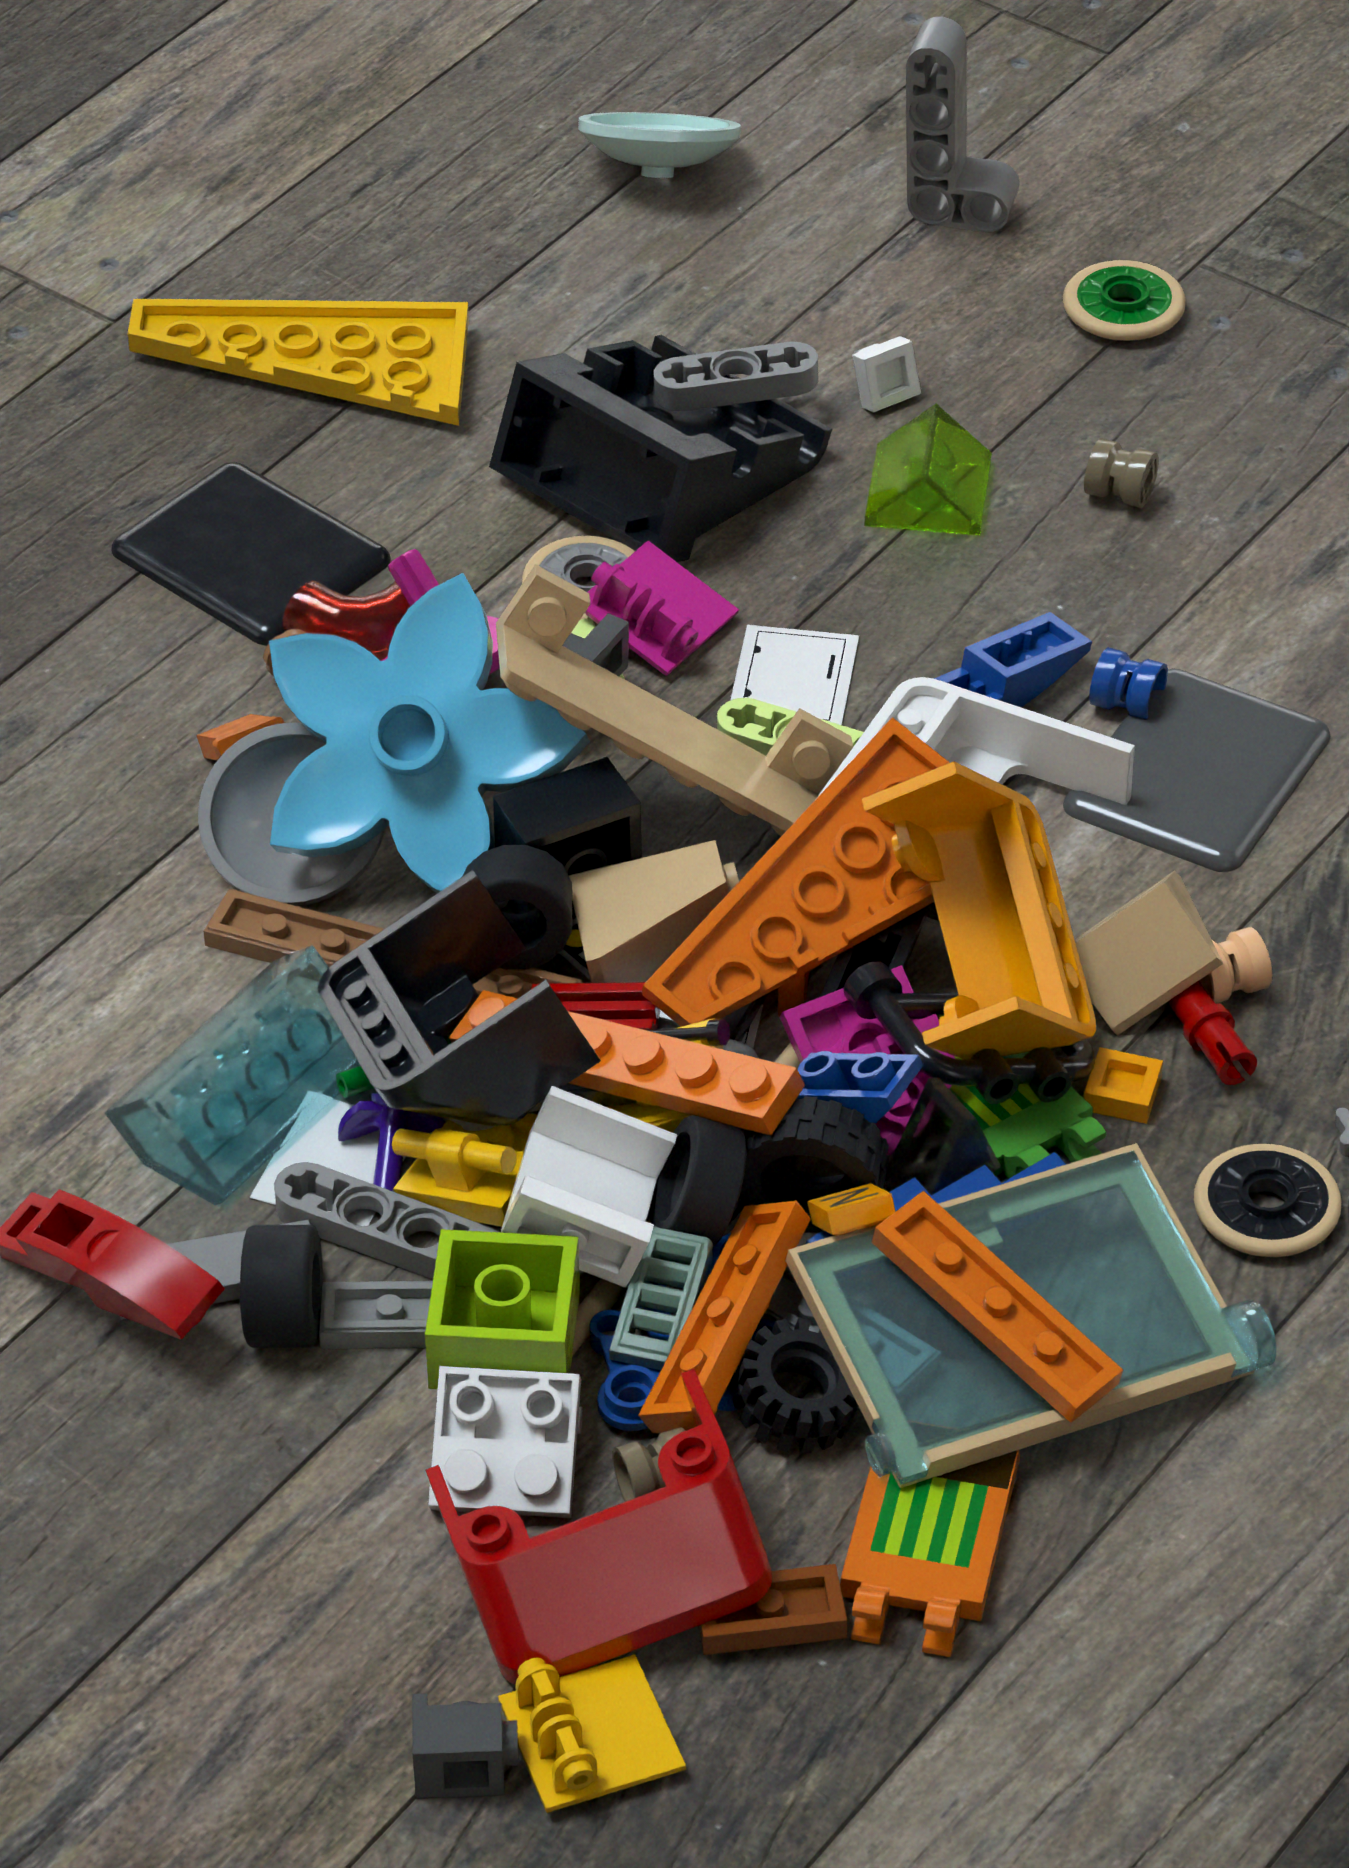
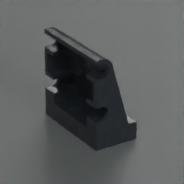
[489,335,832,562]

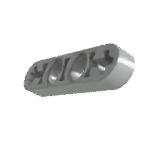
[274,1162,500,1280]

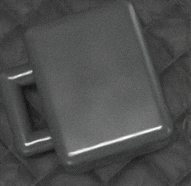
[1063,668,1330,872]

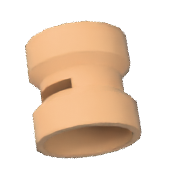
[1199,927,1272,1004]

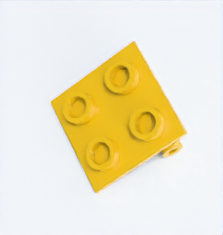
[498,1654,686,1813]

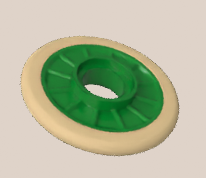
[1063,260,1186,341]

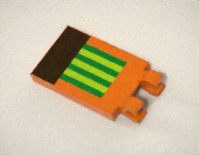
[840,1423,1020,1657]

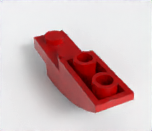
[0,1189,225,1340]

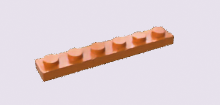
[449,990,805,1136]

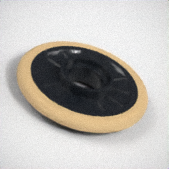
[1194,1144,1342,1257]

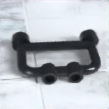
[844,962,1095,1104]

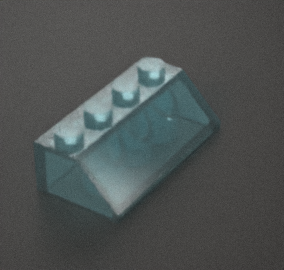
[104,945,360,1205]

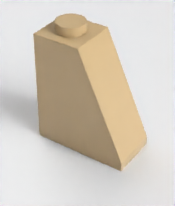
[569,840,739,983]

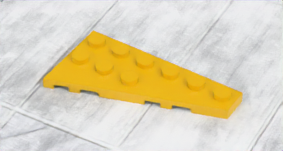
[128,299,469,426]

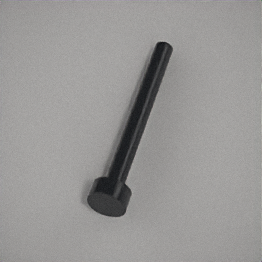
[647,1019,730,1046]

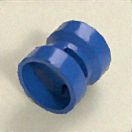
[1089,647,1168,720]

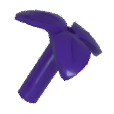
[338,1093,446,1192]

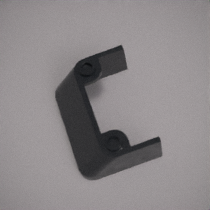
[318,870,601,1126]

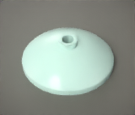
[578,112,741,178]

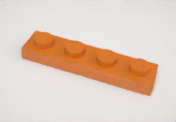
[871,1191,1123,1423]
[638,1200,811,1433]

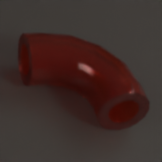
[283,580,411,654]

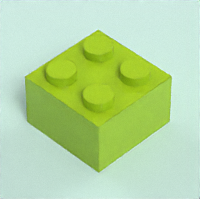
[425,1229,580,1389]

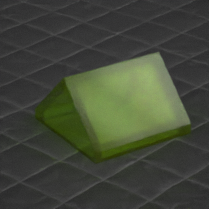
[864,403,992,536]

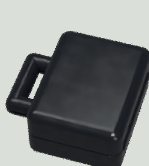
[111,462,391,646]

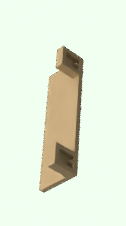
[496,564,853,836]

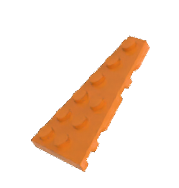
[642,717,950,1027]

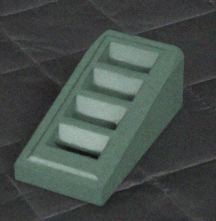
[609,1227,713,1370]

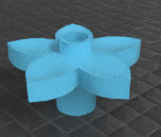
[269,573,590,893]

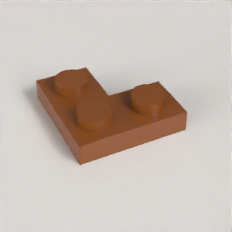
[698,1516,847,1655]

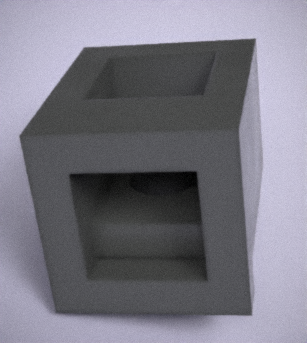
[412,1693,519,1799]

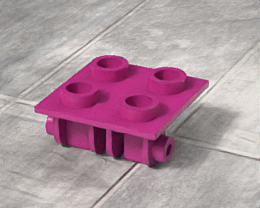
[584,541,739,676]

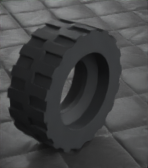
[740,1096,890,1233]

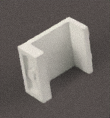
[501,1086,677,1288]

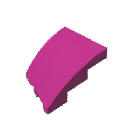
[780,965,955,1156]

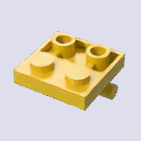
[392,1113,537,1227]

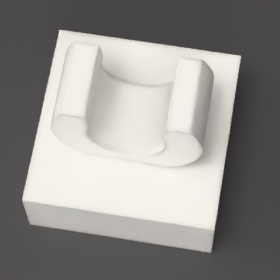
[852,336,921,413]

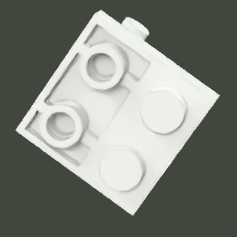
[428,1366,582,1518]

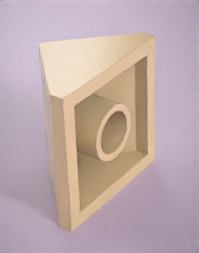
[1075,870,1223,1036]

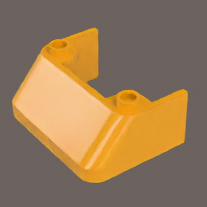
[862,761,1096,1059]

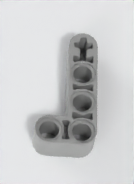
[906,17,1020,232]

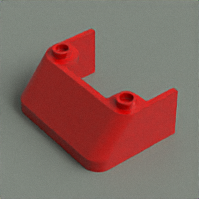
[426,1369,772,1685]

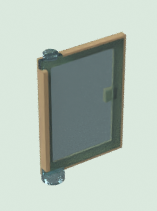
[785,1143,1277,1488]

